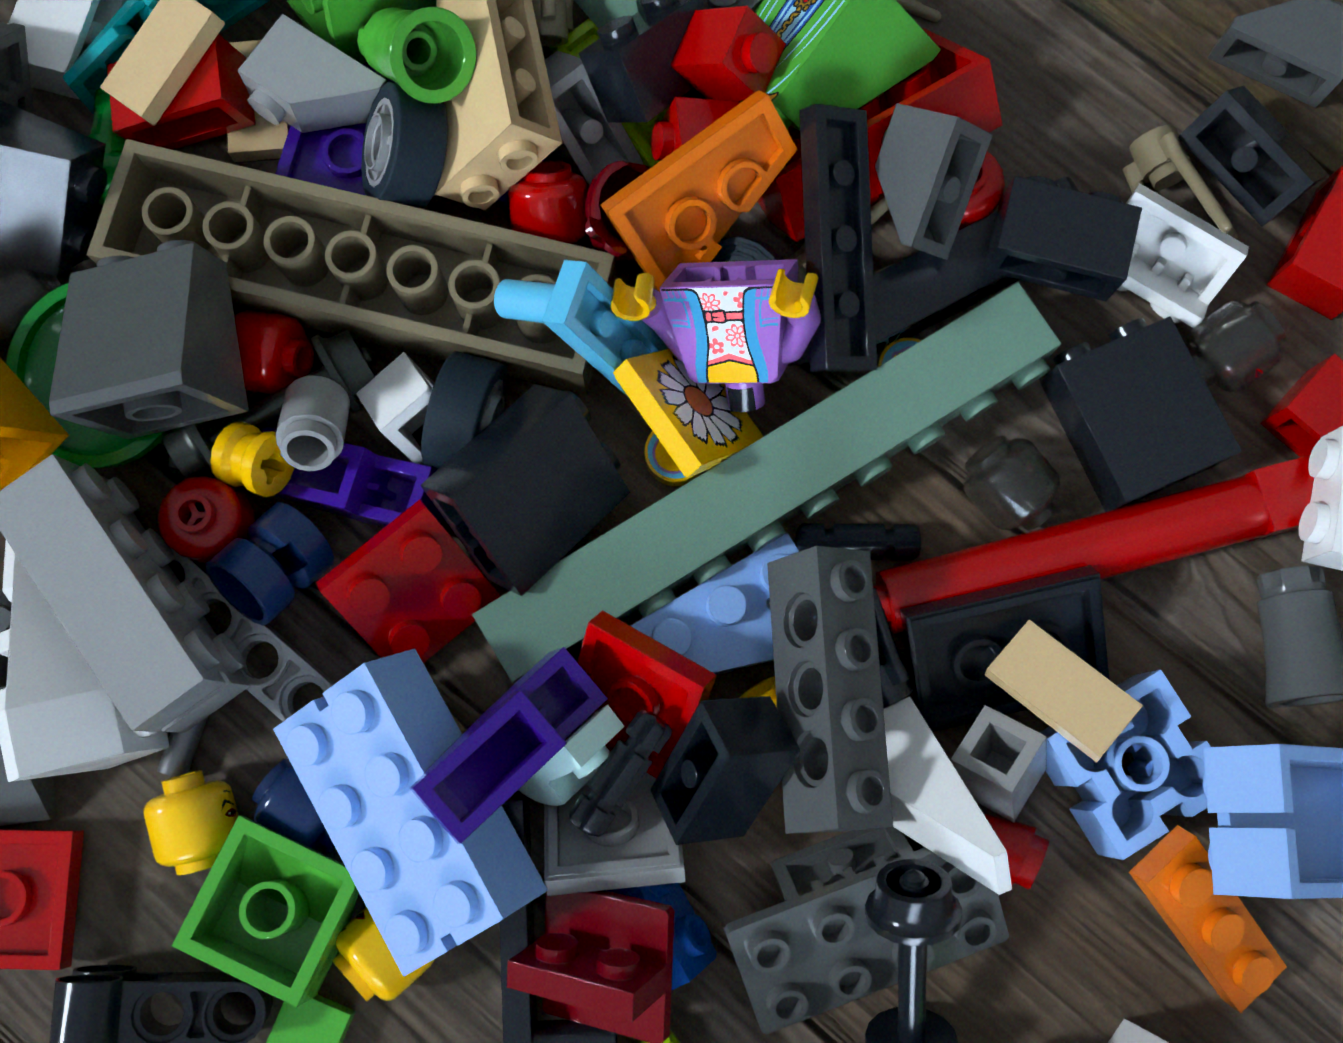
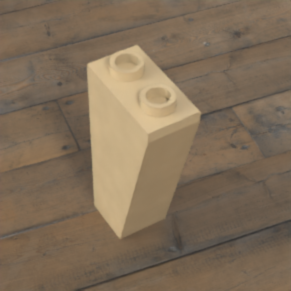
[435,0,562,210]

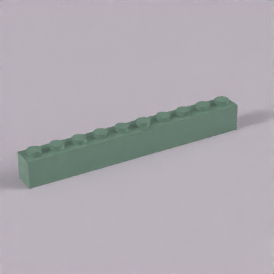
[472,282,1061,683]

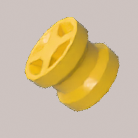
[210,422,294,497]

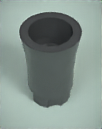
[1257,565,1343,708]

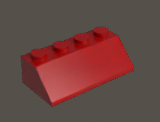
[757,28,1003,242]

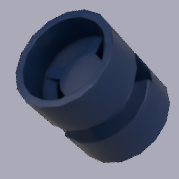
[205,502,334,626]

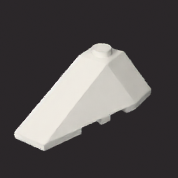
[0,540,170,782]

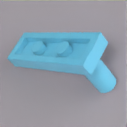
[494,260,668,399]

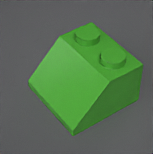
[172,815,359,1007]

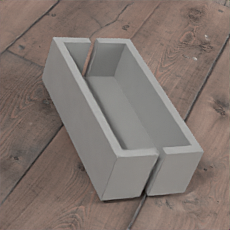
[0,454,251,733]

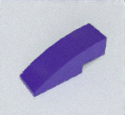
[260,427,443,527]
[409,647,608,844]

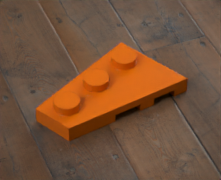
[600,90,797,292]

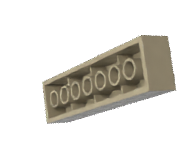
[87,139,617,395]

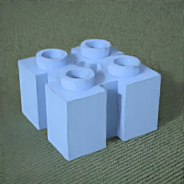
[1039,670,1211,860]

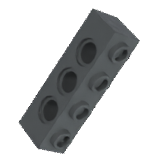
[767,546,893,834]

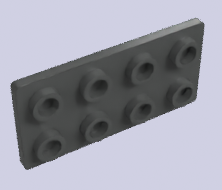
[724,827,1009,1034]

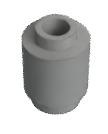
[276,376,350,471]

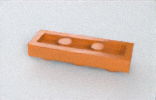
[1129,825,1287,1014]

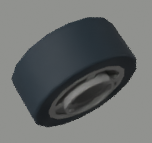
[361,82,448,209]
[421,351,508,470]

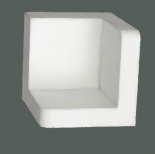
[356,352,435,464]

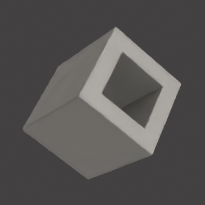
[951,705,1047,823]

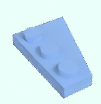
[631,533,799,675]

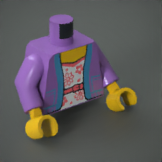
[610,259,821,412]

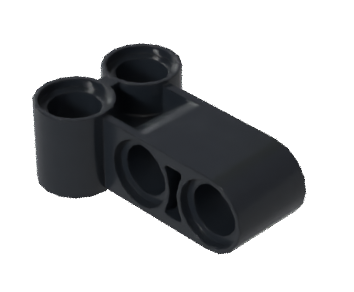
[49,964,273,1043]

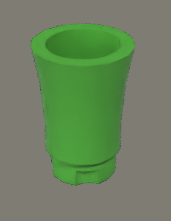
[357,7,476,103]

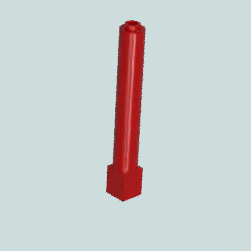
[873,455,1314,634]

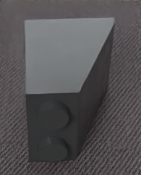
[49,240,249,439]

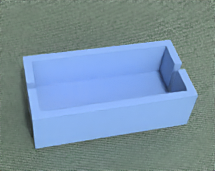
[273,649,548,977]
[1203,744,1343,899]

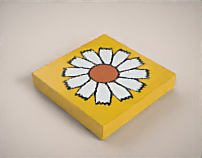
[613,349,764,478]

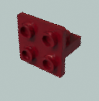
[507,890,675,1043]

